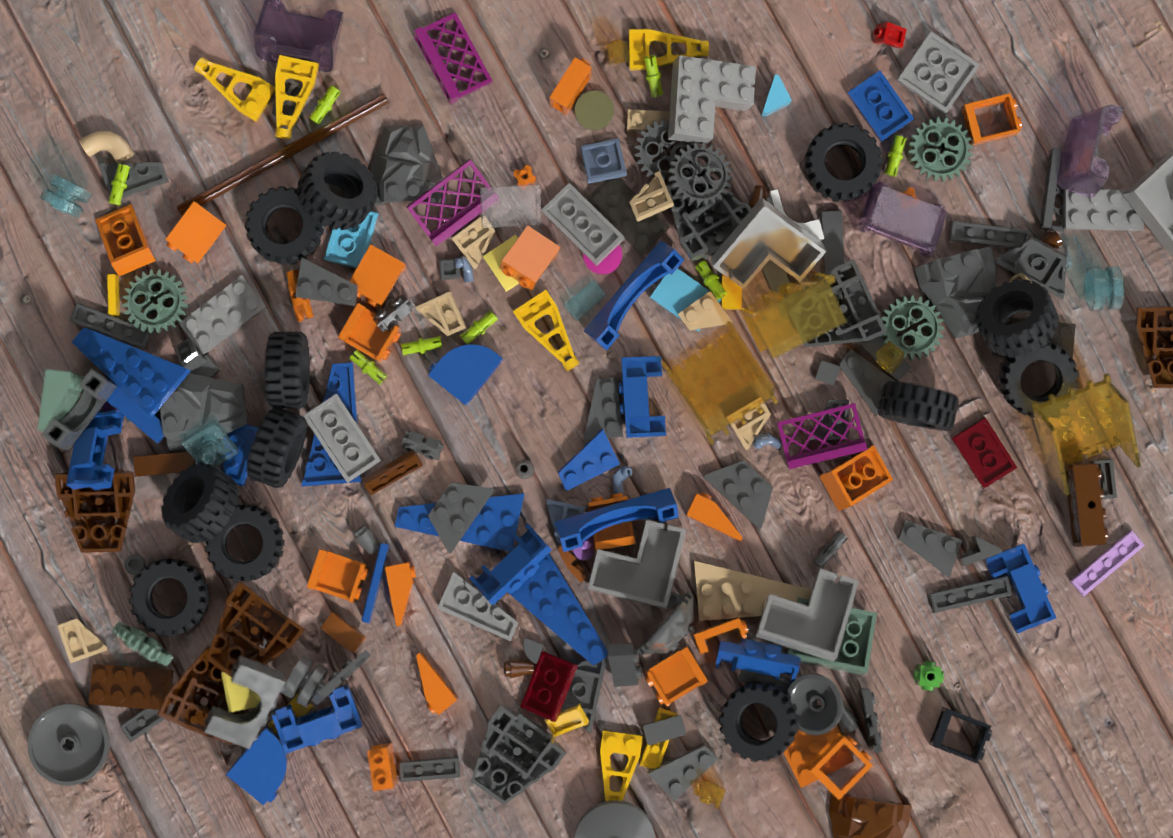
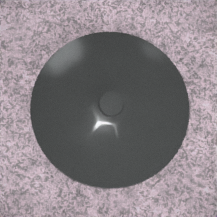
[27,704,110,786]
[574,800,655,838]

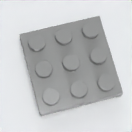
[897,31,980,115]

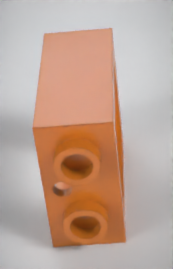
[549,57,592,116]
[961,93,1022,146]
[808,734,873,800]

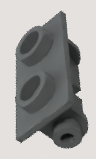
[373,294,414,332]
[402,430,444,461]

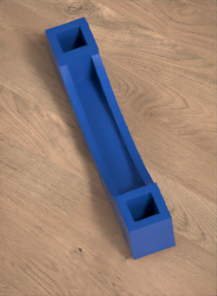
[583,241,684,350]
[554,488,679,552]

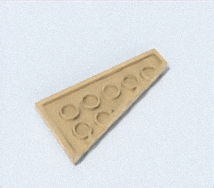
[694,561,812,621]

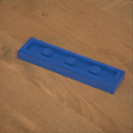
[107,378,164,443]
[361,543,390,623]

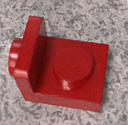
[873,22,907,49]

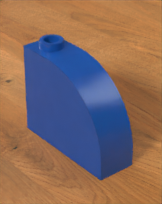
[428,345,503,406]
[226,725,288,806]

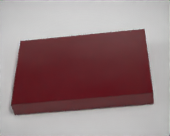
[951,417,1017,489]
[520,651,578,722]

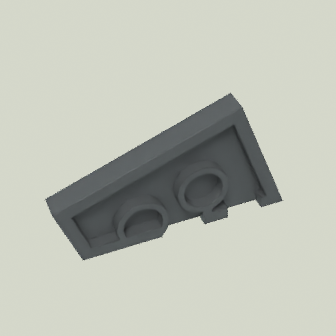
[99,162,169,199]

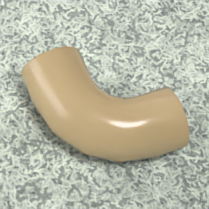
[79,131,134,163]

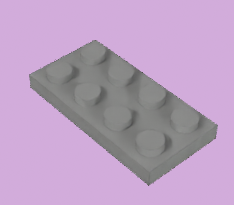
[541,183,625,266]
[1064,189,1144,231]
[179,275,267,355]
[303,394,381,483]

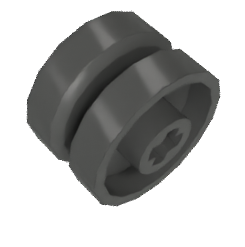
[282,655,329,707]

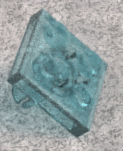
[181,420,239,466]

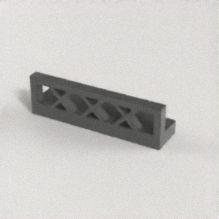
[1039,148,1074,232]

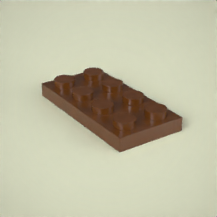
[88,664,174,710]

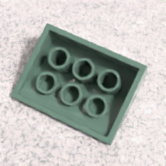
[37,369,85,432]
[786,597,877,675]

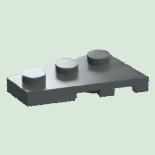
[295,258,358,306]
[838,349,896,416]
[584,377,623,441]
[898,520,962,578]
[311,650,371,705]
[859,688,882,753]
[647,743,718,801]

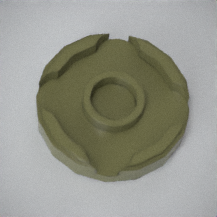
[575,91,614,131]

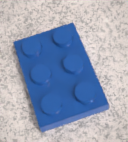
[847,71,914,142]

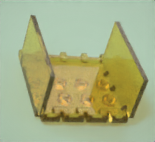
[741,272,847,358]
[662,321,779,445]
[1032,373,1141,495]

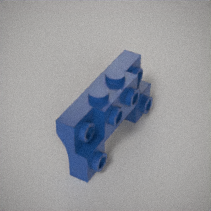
[619,356,666,438]
[66,410,124,490]
[469,524,552,605]
[984,544,1057,633]
[715,639,801,683]
[272,684,362,754]

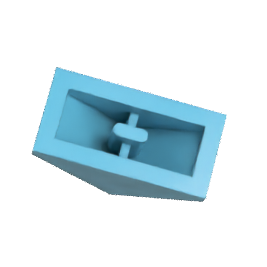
[761,74,792,117]

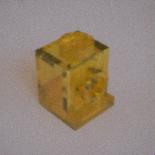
[606,40,629,65]
[875,341,904,374]
[693,779,726,809]

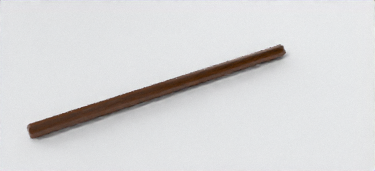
[177,94,389,215]

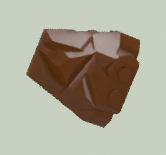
[1136,306,1173,388]
[55,468,135,553]
[207,582,305,677]
[157,647,238,745]
[829,793,912,838]

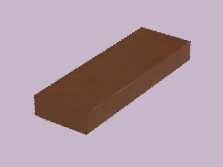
[361,450,423,495]
[133,451,195,477]

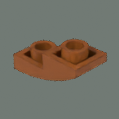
[558,545,587,583]
[321,612,367,653]

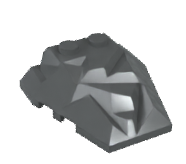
[370,125,446,206]
[666,173,752,261]
[914,247,997,339]
[789,259,887,347]
[160,373,248,452]
[637,591,694,655]
[471,705,567,805]

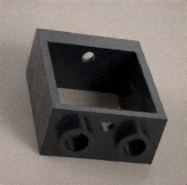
[929,707,992,764]

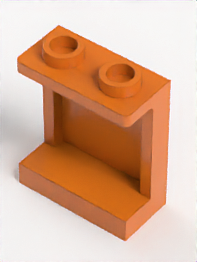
[165,201,227,264]
[499,226,561,290]
[349,244,407,308]
[338,303,402,363]
[588,493,636,551]
[307,549,369,603]
[692,618,749,654]
[645,646,708,706]
[367,743,398,791]

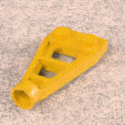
[629,29,709,71]
[275,55,319,140]
[194,57,276,122]
[513,290,580,371]
[600,730,643,801]

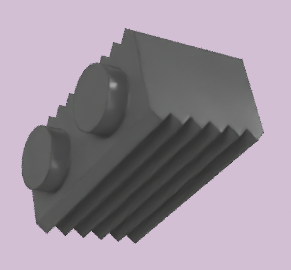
[608,643,642,687]

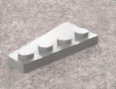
[437,572,519,641]

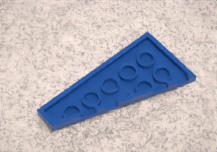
[71,327,191,417]
[301,363,362,487]
[395,493,525,552]
[507,554,608,666]

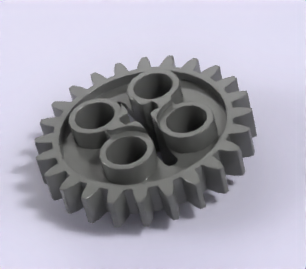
[634,118,699,183]
[668,143,733,208]

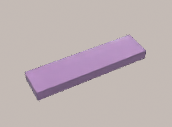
[1070,530,1145,597]

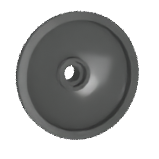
[786,674,843,735]

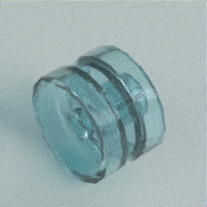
[39,173,92,219]
[1085,265,1124,311]

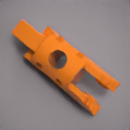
[287,270,314,322]

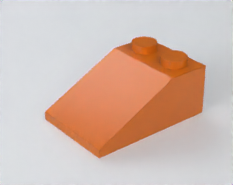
[95,204,156,276]
[819,445,893,511]

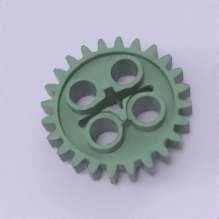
[908,117,973,182]
[122,269,188,334]
[880,295,945,361]
[112,622,173,666]

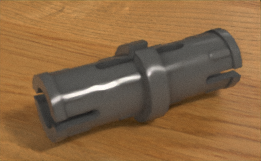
[812,530,848,569]

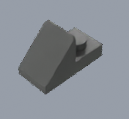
[174,338,206,373]
[958,536,1002,566]

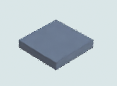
[580,138,627,184]

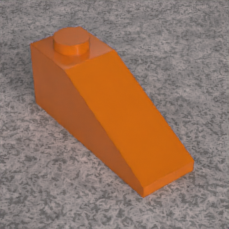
[686,492,743,541]
[385,562,416,627]
[416,652,459,715]

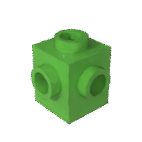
[914,661,944,691]

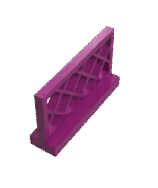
[413,12,493,105]
[406,159,500,247]
[777,403,867,469]

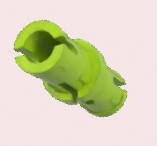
[643,55,664,97]
[308,85,341,125]
[884,135,907,177]
[108,164,131,206]
[695,260,727,300]
[460,310,498,345]
[401,336,443,356]
[349,349,387,385]

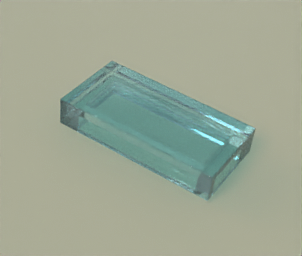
[563,280,607,321]

